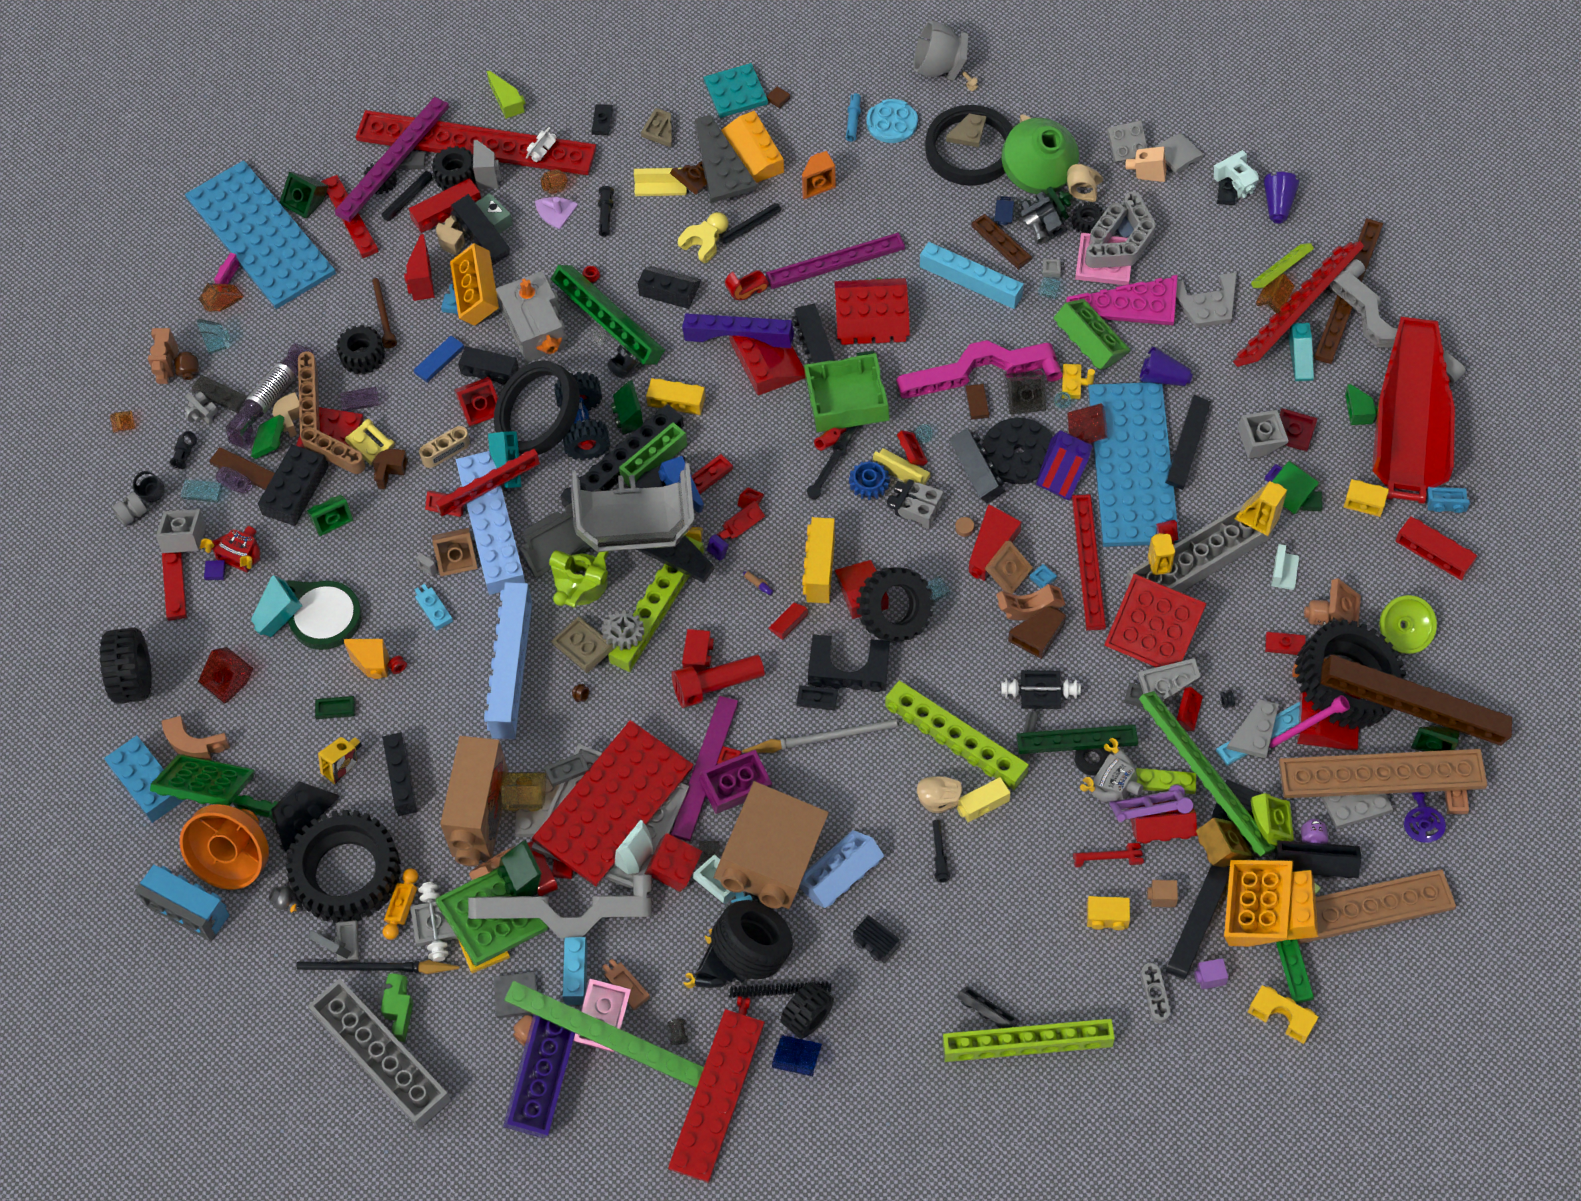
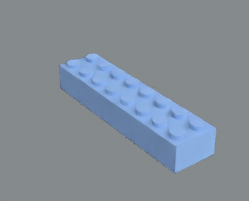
[456,451,525,595]
[484,582,532,739]

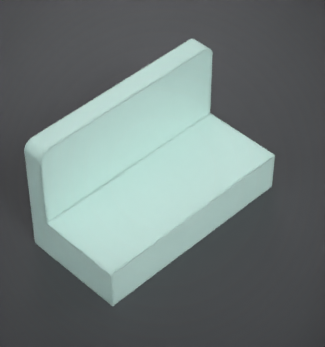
[1271,544,1299,590]

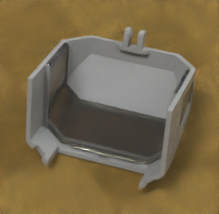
[571,463,694,552]

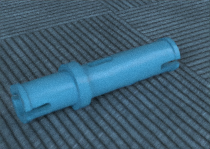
[845,93,861,142]

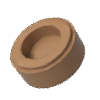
[955,517,974,537]

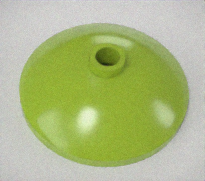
[1379,595,1437,654]

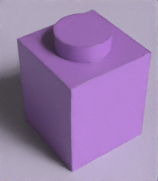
[1194,958,1228,989]

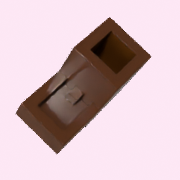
[372,449,408,490]

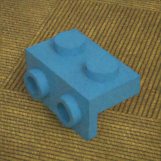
[1427,487,1470,513]

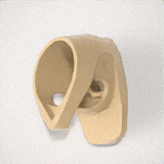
[1067,164,1103,202]
[917,777,962,813]

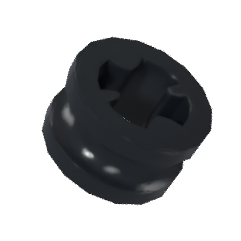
[1220,690,1235,709]

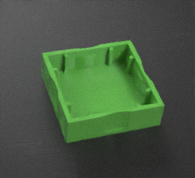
[804,353,889,432]

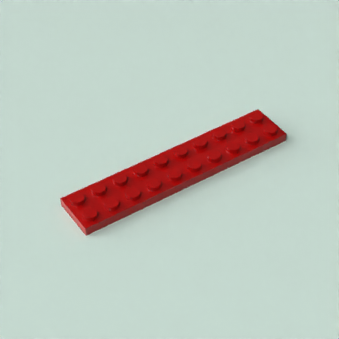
[1233,241,1364,367]

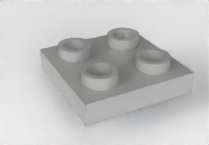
[1107,120,1147,163]

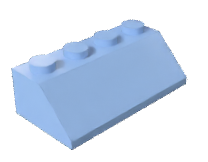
[799,830,884,908]

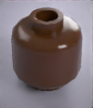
[174,352,199,380]

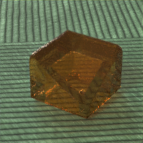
[110,411,135,433]

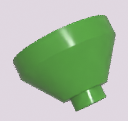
[1001,118,1079,194]

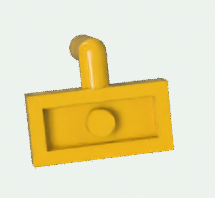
[1062,364,1095,399]

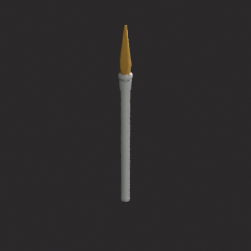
[742,719,897,753]

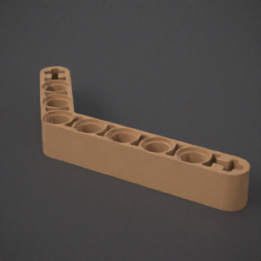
[298,351,365,474]

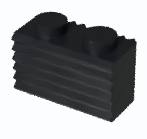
[853,915,901,963]

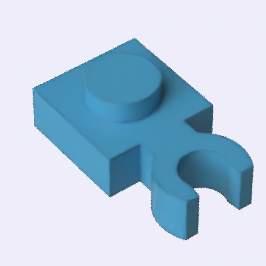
[441,284,458,314]

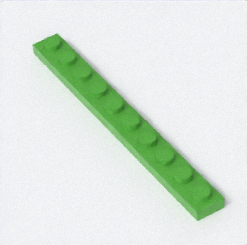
[1139,691,1276,857]
[504,981,704,1088]

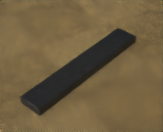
[1165,395,1211,490]

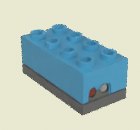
[135,864,229,942]

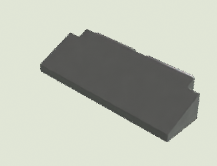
[517,489,602,578]

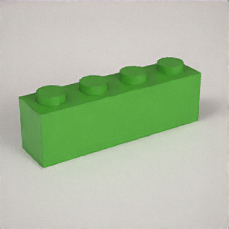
[619,422,687,488]

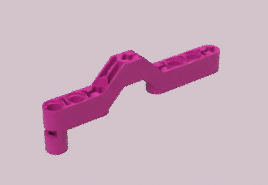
[896,340,1063,399]

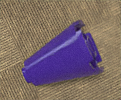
[1264,172,1300,224]
[1140,346,1193,386]

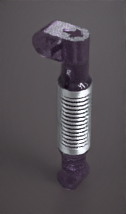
[226,343,313,450]

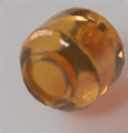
[541,169,568,194]

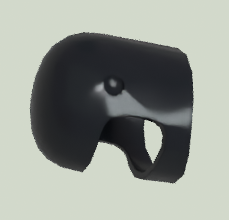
[608,345,640,379]
[133,471,165,502]

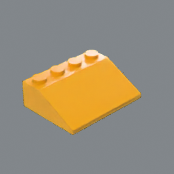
[721,110,784,183]
[1224,860,1293,947]

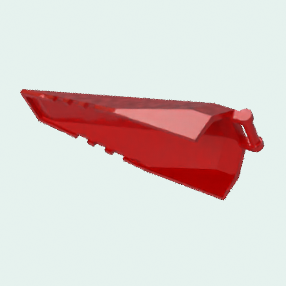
[1372,317,1455,504]

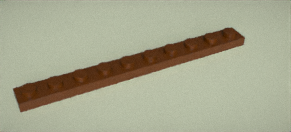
[1314,218,1383,364]

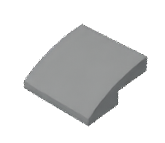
[1156,133,1204,173]

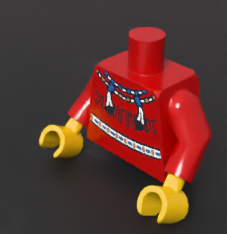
[200,526,260,573]

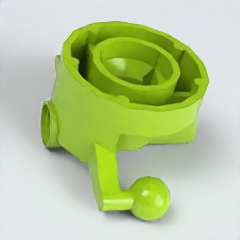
[549,542,613,608]

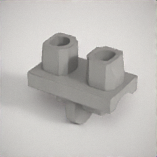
[185,391,218,425]

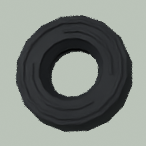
[1074,748,1110,776]

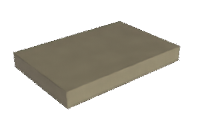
[551,616,614,673]

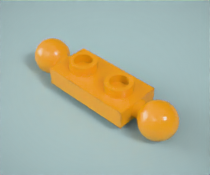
[382,868,419,940]

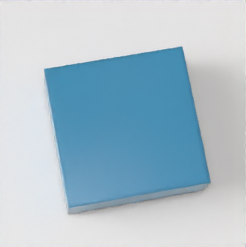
[1030,564,1057,588]

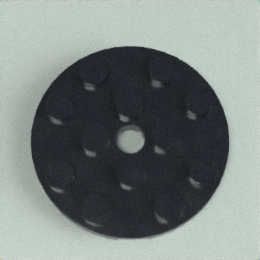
[982,417,1053,484]

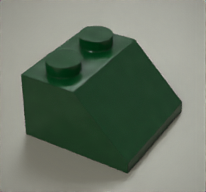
[611,380,643,435]
[497,840,542,896]

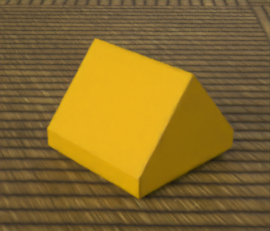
[685,527,703,542]

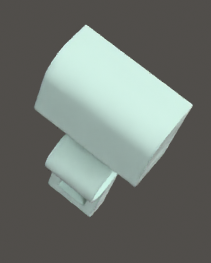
[693,854,737,904]

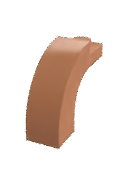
[996,584,1065,620]
[161,716,230,760]

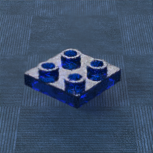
[772,1035,822,1077]

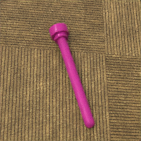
[1269,695,1350,748]

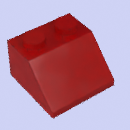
[454,377,498,427]

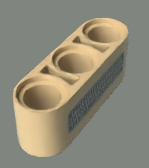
[419,426,470,468]

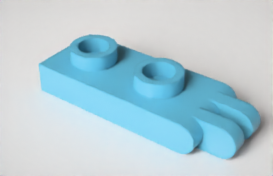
[414,584,453,631]

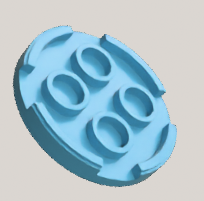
[866,99,918,143]

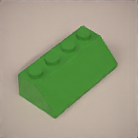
[1053,299,1131,370]

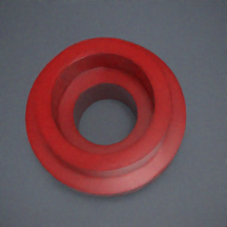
[582,266,600,283]

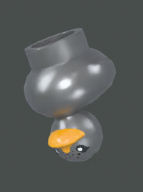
[268,886,302,913]

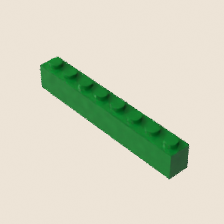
[550,265,665,365]

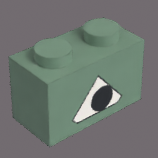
[476,193,513,234]

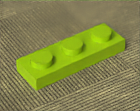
[1136,768,1196,794]

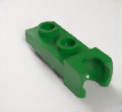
[233,795,278,823]

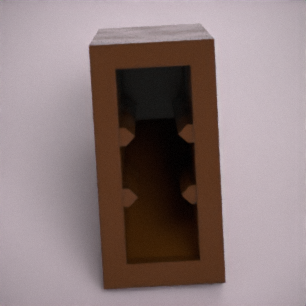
[1008,606,1066,659]

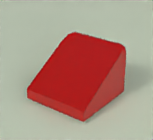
[737,487,764,508]

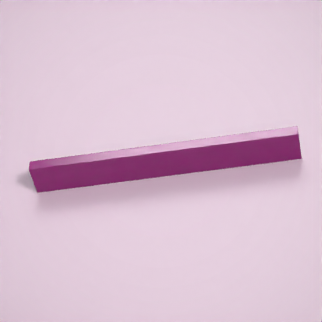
[765,232,905,290]
[671,696,738,842]

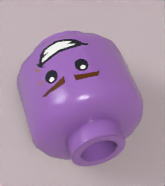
[1301,819,1328,844]

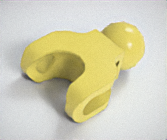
[678,212,729,263]

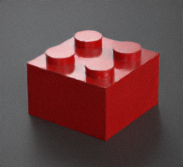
[644,833,702,892]

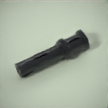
[598,186,614,237]

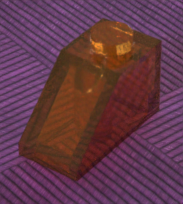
[198,283,244,312]

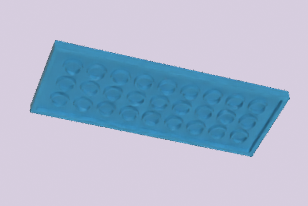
[185,160,336,309]
[1088,383,1180,547]

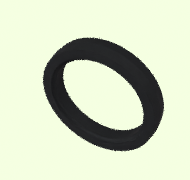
[925,105,1013,186]
[494,360,580,455]

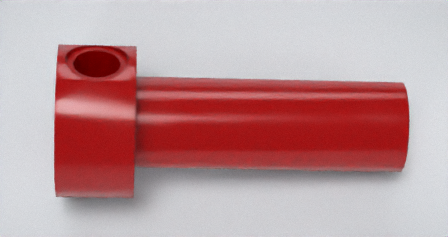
[671,654,765,708]

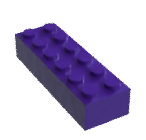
[503,1014,575,1138]

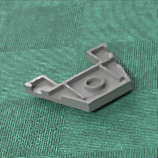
[1176,273,1236,328]

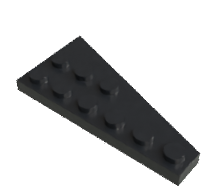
[622,529,715,583]

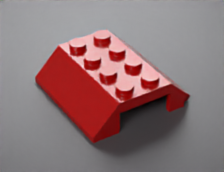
[834,278,910,345]

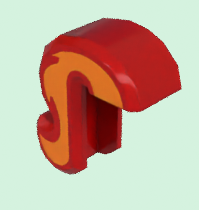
[725,270,769,301]

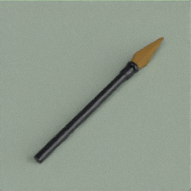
[296,960,460,974]

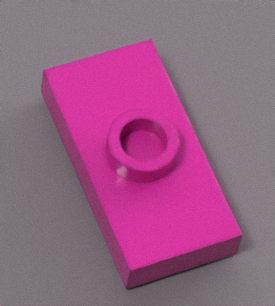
[214,252,240,291]

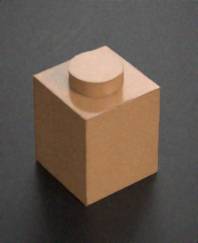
[1147,880,1178,907]

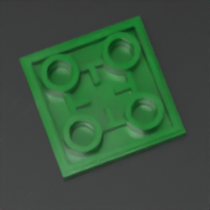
[251,414,285,459]

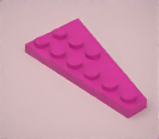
[1066,275,1178,325]

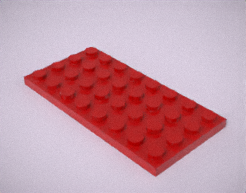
[532,720,694,887]

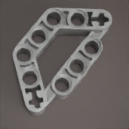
[1085,192,1156,268]

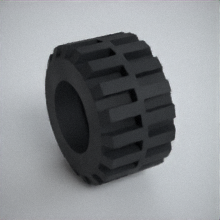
[432,146,476,191]
[336,325,385,375]
[780,982,834,1039]

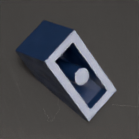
[994,196,1015,225]

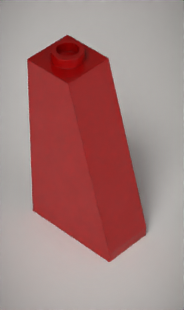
[968,504,1022,581]

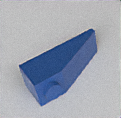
[658,456,704,513]

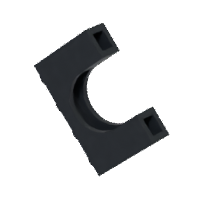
[808,634,890,692]

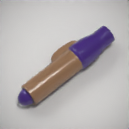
[743,571,774,596]

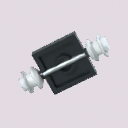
[1001,670,1081,709]

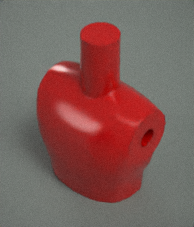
[814,428,846,451]

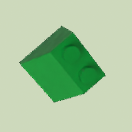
[307,495,354,536]

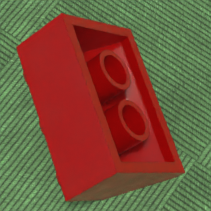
[1128,800,1197,843]

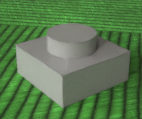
[416,553,437,577]

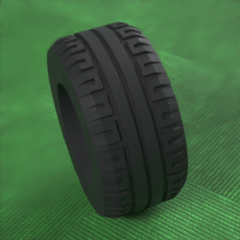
[711,900,793,979]

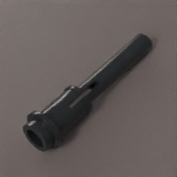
[932,820,951,883]

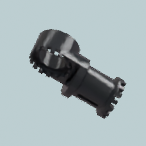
[170,431,197,469]

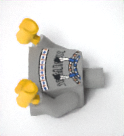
[1080,738,1143,802]

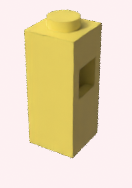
[957,777,1010,822]

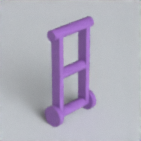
[1109,784,1193,822]

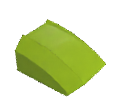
[1251,793,1294,845]

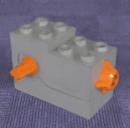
[496,271,567,363]

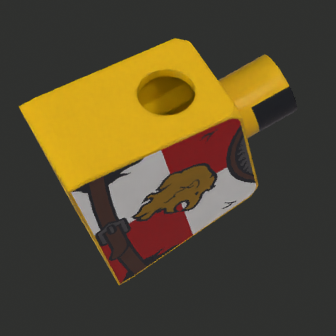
[318,737,362,785]

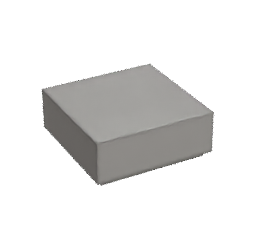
[1042,259,1061,278]

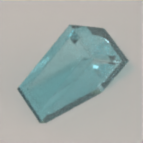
[196,319,231,354]

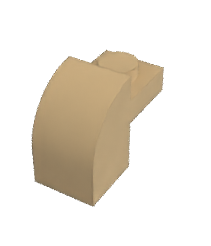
[436,216,465,255]
[273,392,300,437]

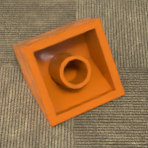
[802,151,836,199]

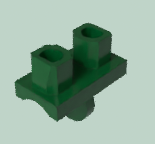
[1046,186,1073,220]

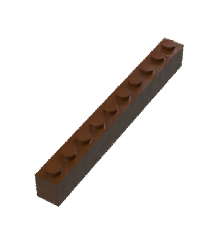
[1320,654,1512,746]

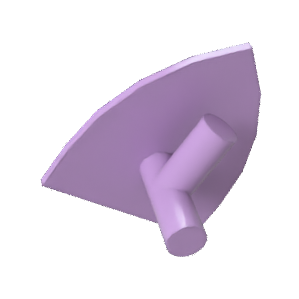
[535,197,578,229]

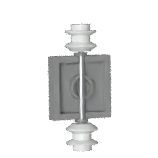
[410,882,457,962]

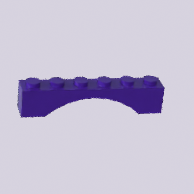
[682,313,794,348]

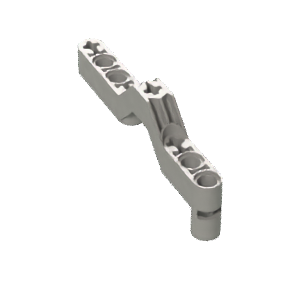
[1329,259,1466,385]
[468,875,652,938]

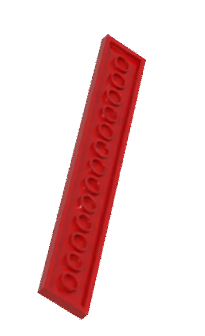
[355,110,597,175]

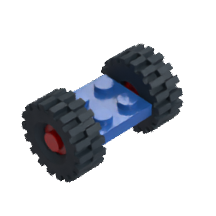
[554,372,611,460]

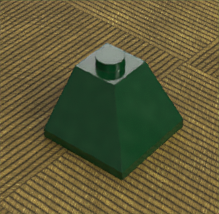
[279,172,328,218]
[1411,725,1460,752]

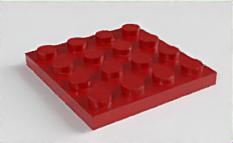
[1104,574,1207,667]

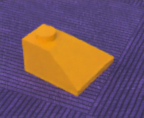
[344,639,389,679]

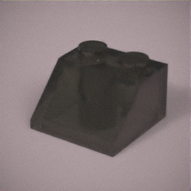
[1004,370,1046,414]

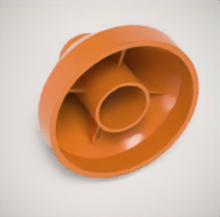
[179,804,269,890]

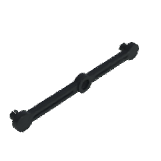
[807,426,859,500]

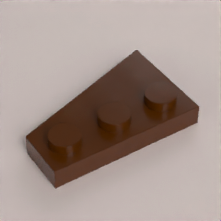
[670,162,707,195]

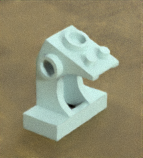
[1214,150,1259,199]

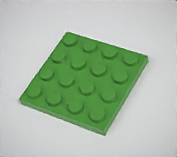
[435,869,548,967]

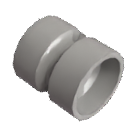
[111,492,147,526]

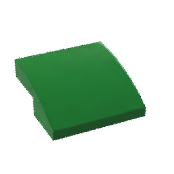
[1272,461,1320,514]

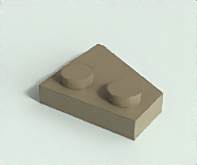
[641,108,672,147]
[946,113,986,147]

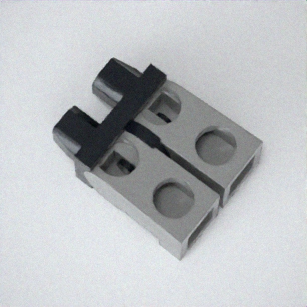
[887,479,944,529]

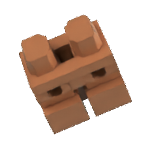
[148,328,179,384]

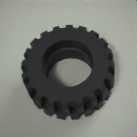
[856,567,934,642]
[99,627,152,704]

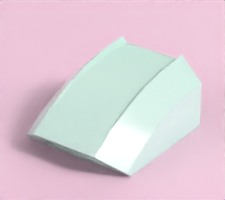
[615,820,654,874]

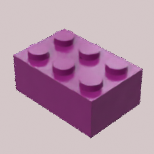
[699,750,772,814]

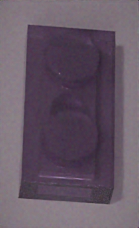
[340,387,379,411]

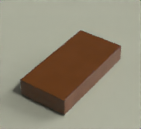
[965,384,989,420]

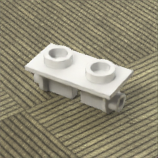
[526,127,557,162]

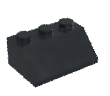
[637,266,701,309]

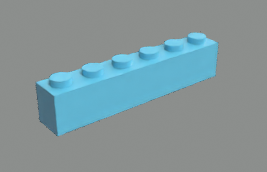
[920,242,1024,309]

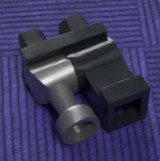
[1020,192,1067,245]

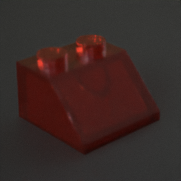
[198,647,254,704]

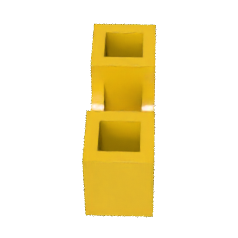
[1248,985,1318,1044]

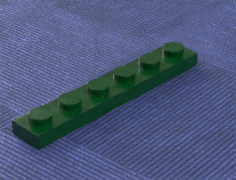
[1016,725,1138,754]

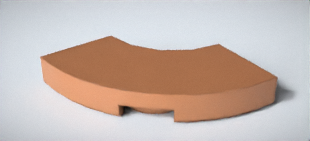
[469,846,515,880]

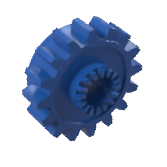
[849,460,890,500]

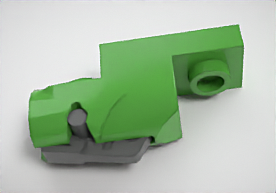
[377,973,414,1042]

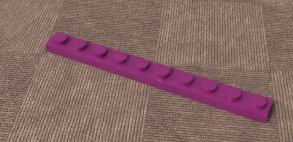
[335,97,449,222]

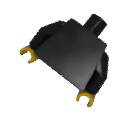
[683,928,746,988]

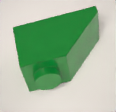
[1345,384,1378,425]

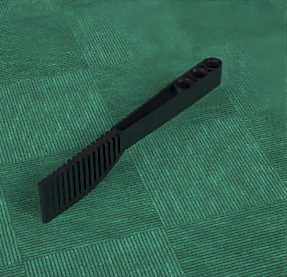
[1166,779,1262,980]

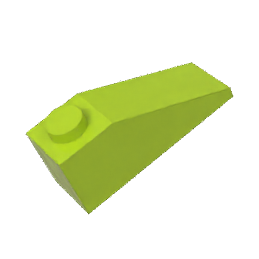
[486,70,526,119]

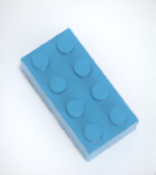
[104,735,184,823]

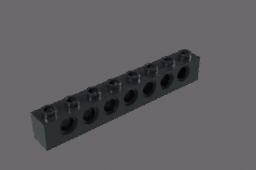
[560,404,684,507]

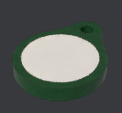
[286,580,362,650]

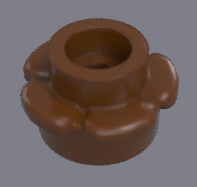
[572,683,590,702]

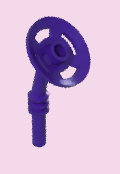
[1404,792,1446,843]

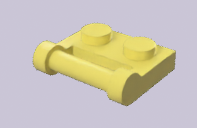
[345,418,395,465]

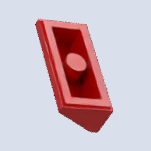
[768,603,808,640]

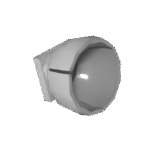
[913,20,968,81]

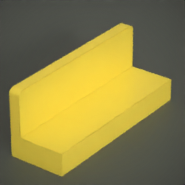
[634,168,687,196]
[873,448,931,485]

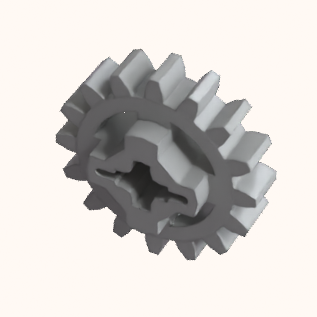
[602,610,644,650]

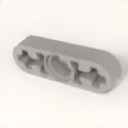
[1141,963,1170,1024]

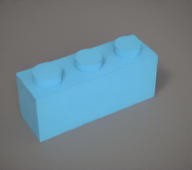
[563,937,588,1005]

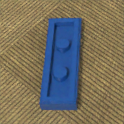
[413,336,465,383]

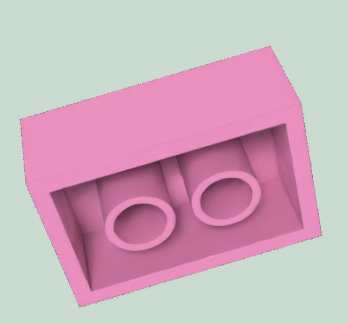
[573,979,631,1052]

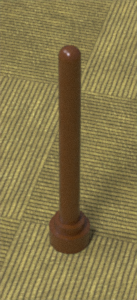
[372,278,397,348]

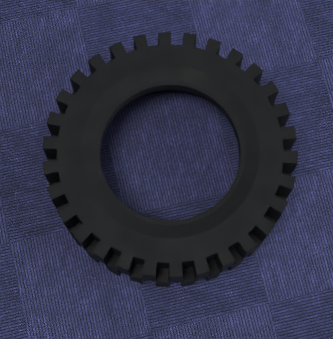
[1295,620,1407,729]
[286,810,401,923]

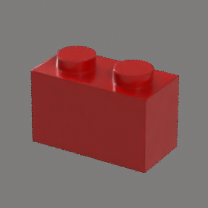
[682,629,714,672]

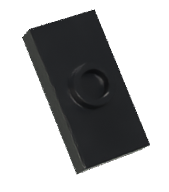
[592,104,613,135]
[1217,177,1236,206]

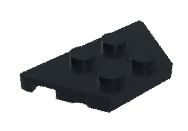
[271,781,340,852]

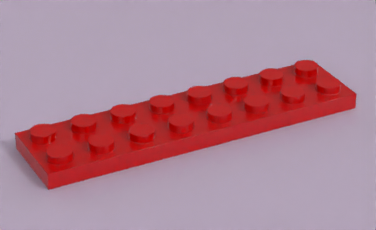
[668,1009,765,1183]

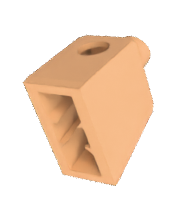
[1126,147,1167,182]

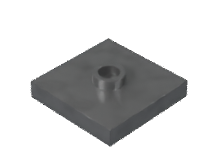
[494,972,537,1018]

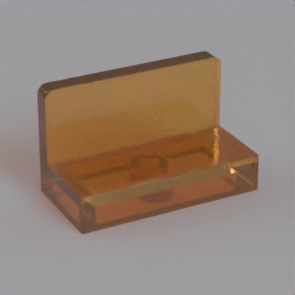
[1255,274,1295,313]

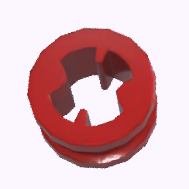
[387,655,407,674]

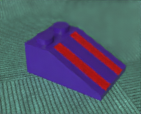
[1036,430,1093,501]

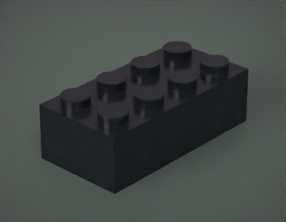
[257,444,329,526]

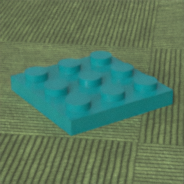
[703,63,768,118]

